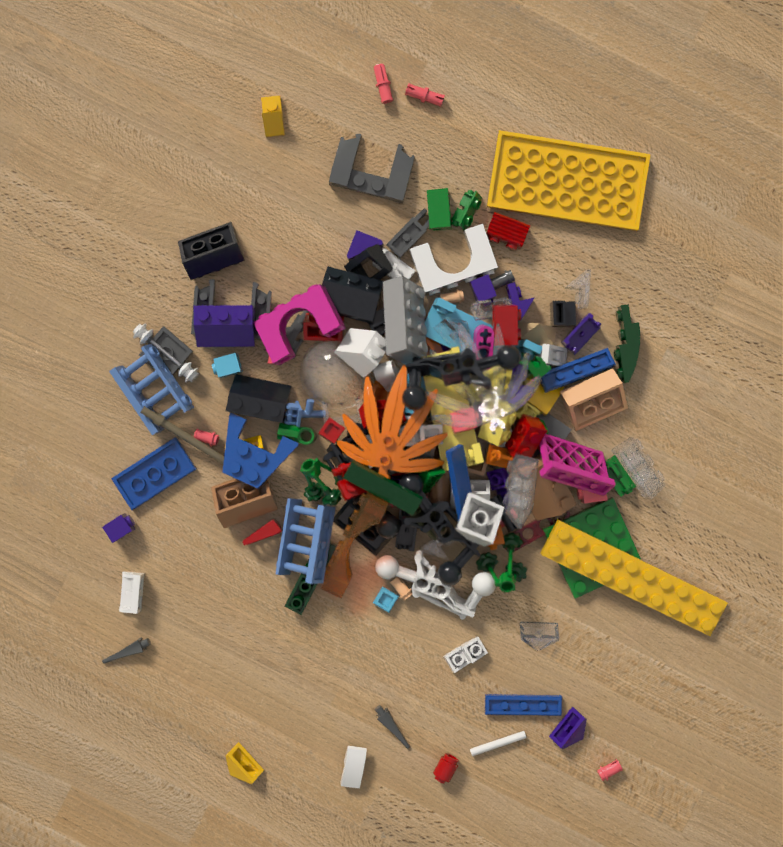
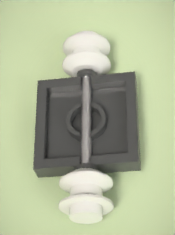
[133,324,199,383]

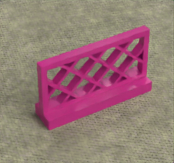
[539,434,616,496]

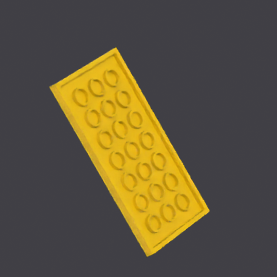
[487,130,651,231]

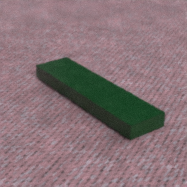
[343,460,423,515]

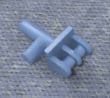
[284,399,326,427]

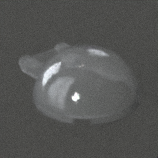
[300,336,375,424]

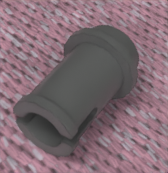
[490,270,515,290]

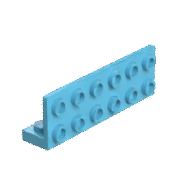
[425,297,542,361]

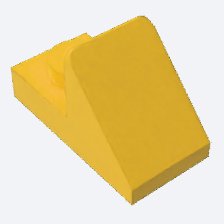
[261,96,285,137]

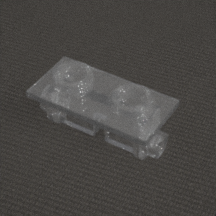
[470,297,511,321]

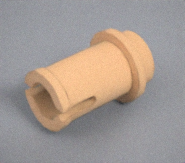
[440,289,465,304]
[390,577,412,600]

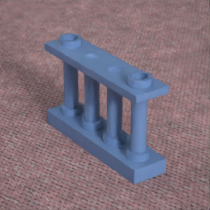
[109,344,194,435]
[275,498,336,584]

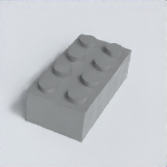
[383,276,428,364]

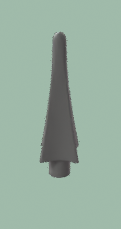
[102,637,151,664]
[375,705,410,749]

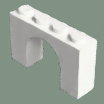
[410,224,498,296]

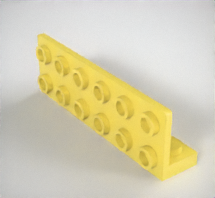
[423,346,484,471]

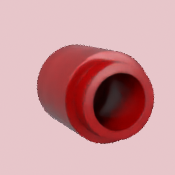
[433,753,459,784]

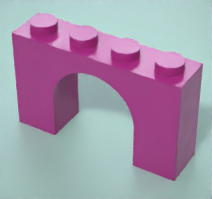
[253,284,345,366]

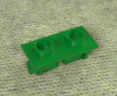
[451,190,482,231]
[605,455,636,497]

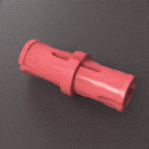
[405,83,445,107]

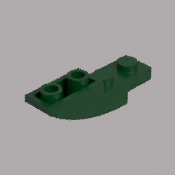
[614,304,640,383]
[284,541,337,615]

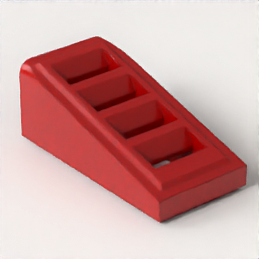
[242,518,283,545]

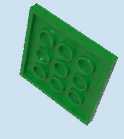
[543,497,641,599]

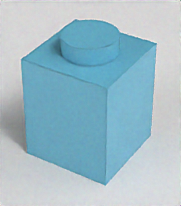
[212,353,243,378]

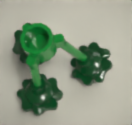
[300,458,342,506]
[476,533,527,593]

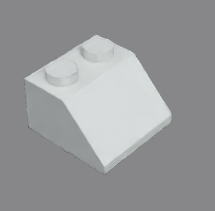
[334,328,386,378]
[456,492,504,547]

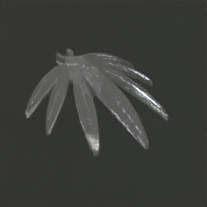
[426,322,541,435]

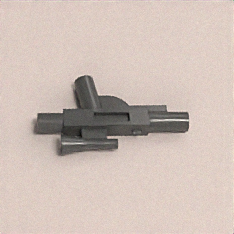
[286,311,310,359]

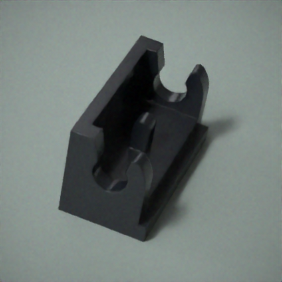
[395,509,417,551]

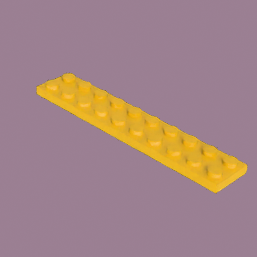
[540,519,728,636]

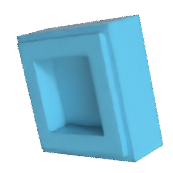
[373,586,399,613]

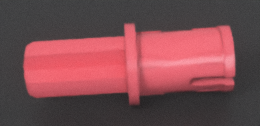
[374,64,393,104]

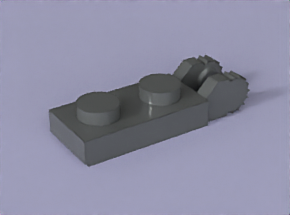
[386,208,429,259]

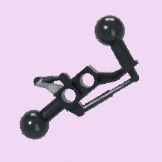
[402,345,521,410]
[323,422,400,539]
[399,472,481,586]

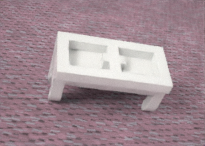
[373,248,416,280]
[119,571,144,614]

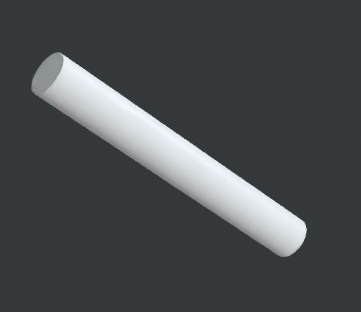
[470,731,526,756]

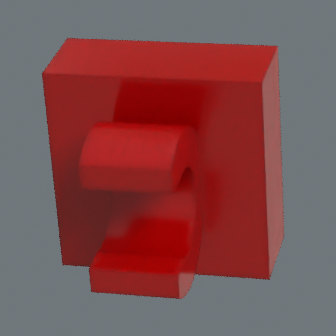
[318,417,345,445]

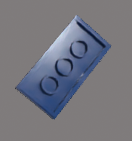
[111,437,197,510]

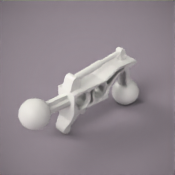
[375,550,496,620]

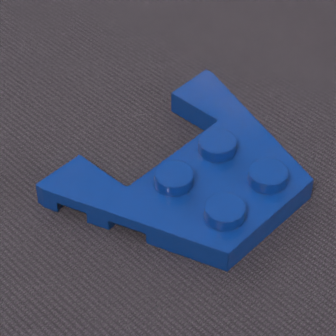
[222,412,299,489]

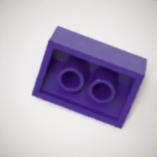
[194,305,255,347]

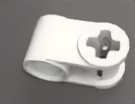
[373,360,399,392]

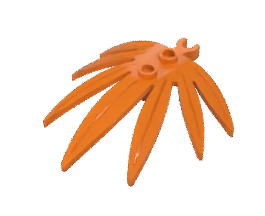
[336,364,448,479]

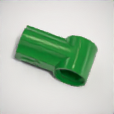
[277,423,317,445]

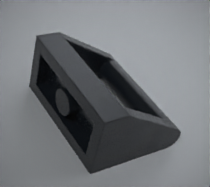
[344,244,393,280]

